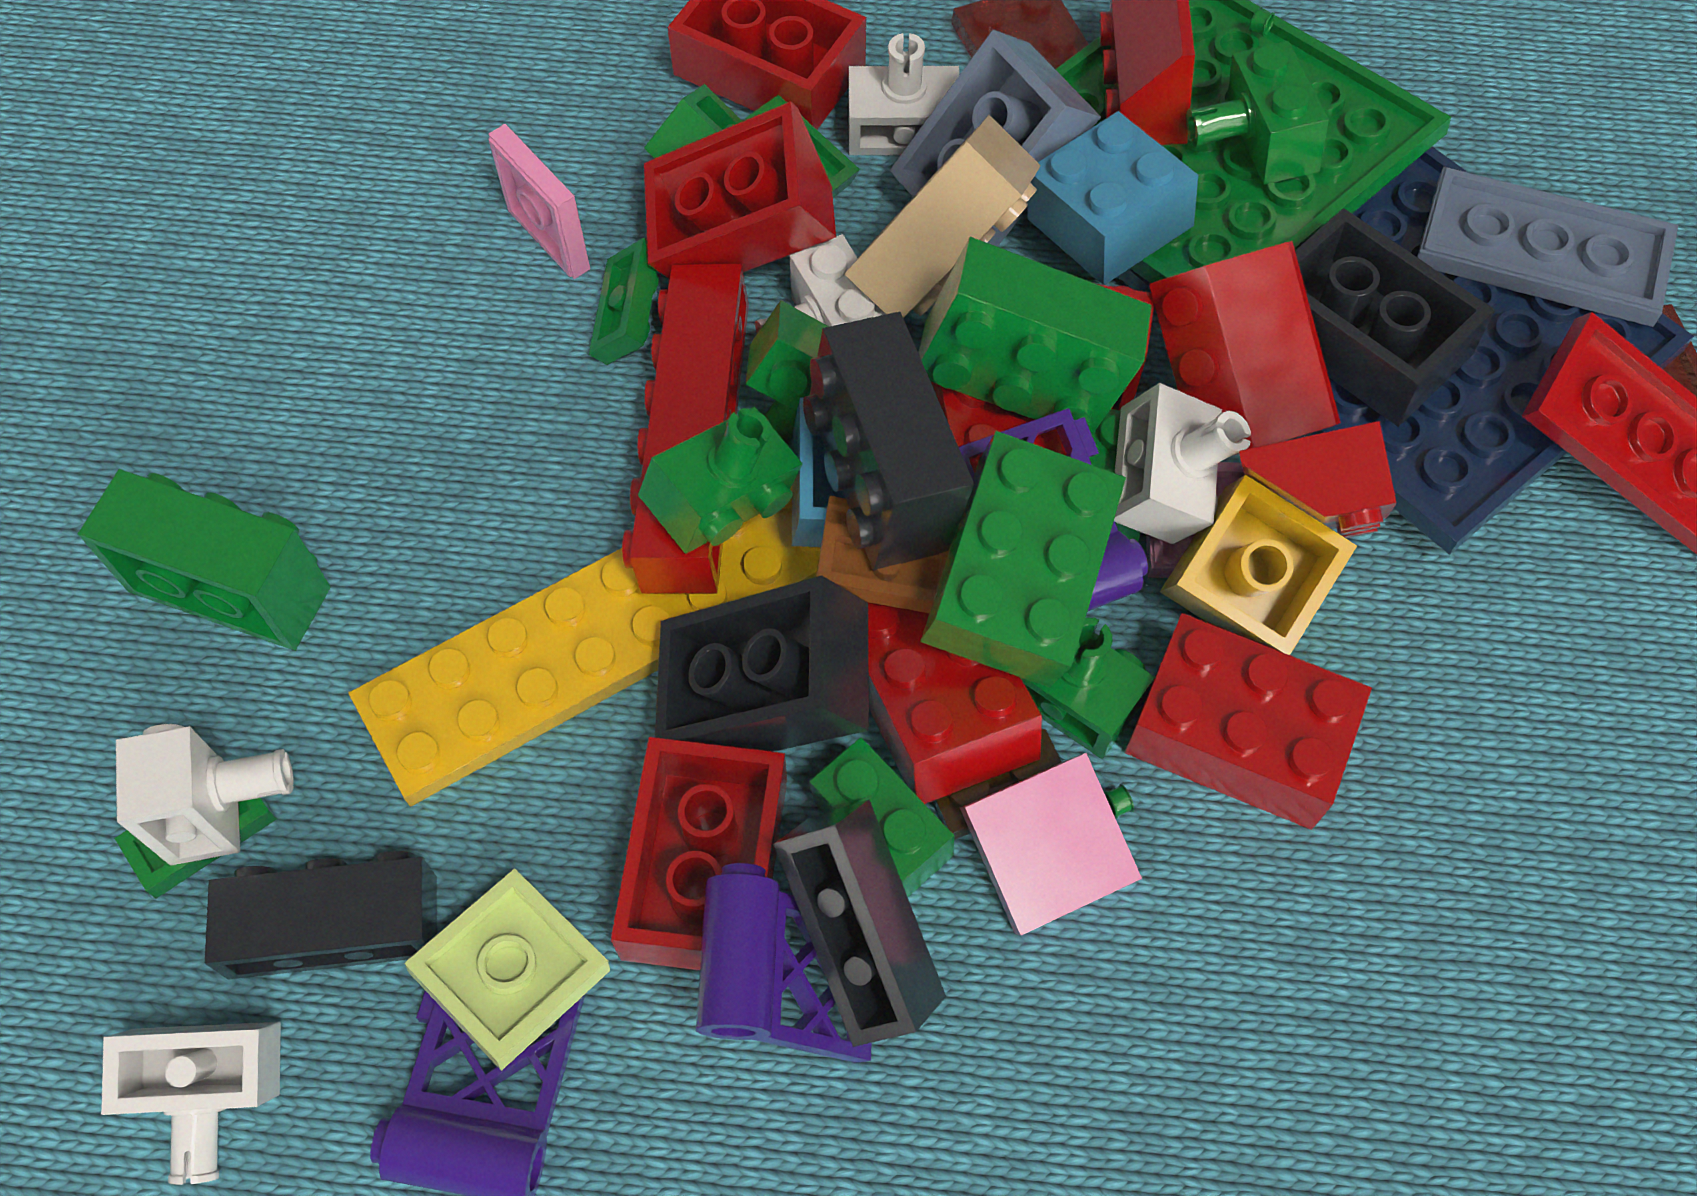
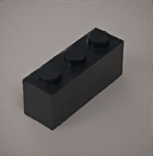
[774,799,946,1047]
[204,851,437,980]

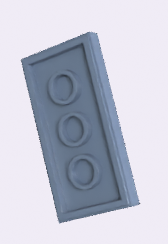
[1417,167,1679,327]

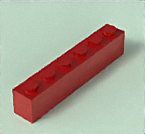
[622,264,749,594]

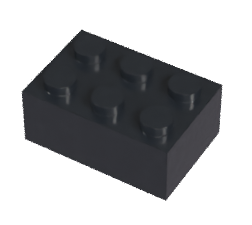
[1295,208,1495,427]
[803,311,974,571]
[655,575,869,752]

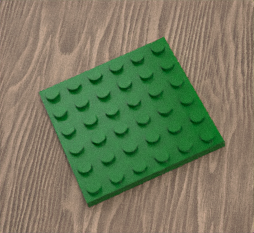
[1055,0,1451,283]

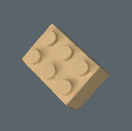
[844,115,1041,318]

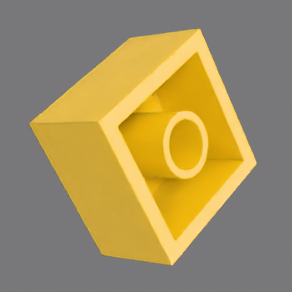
[1160,475,1357,655]

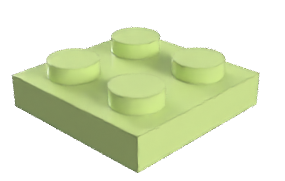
[404,868,610,1071]

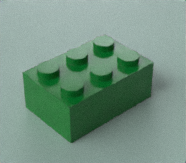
[918,236,1152,435]
[920,431,1126,687]
[78,469,331,651]

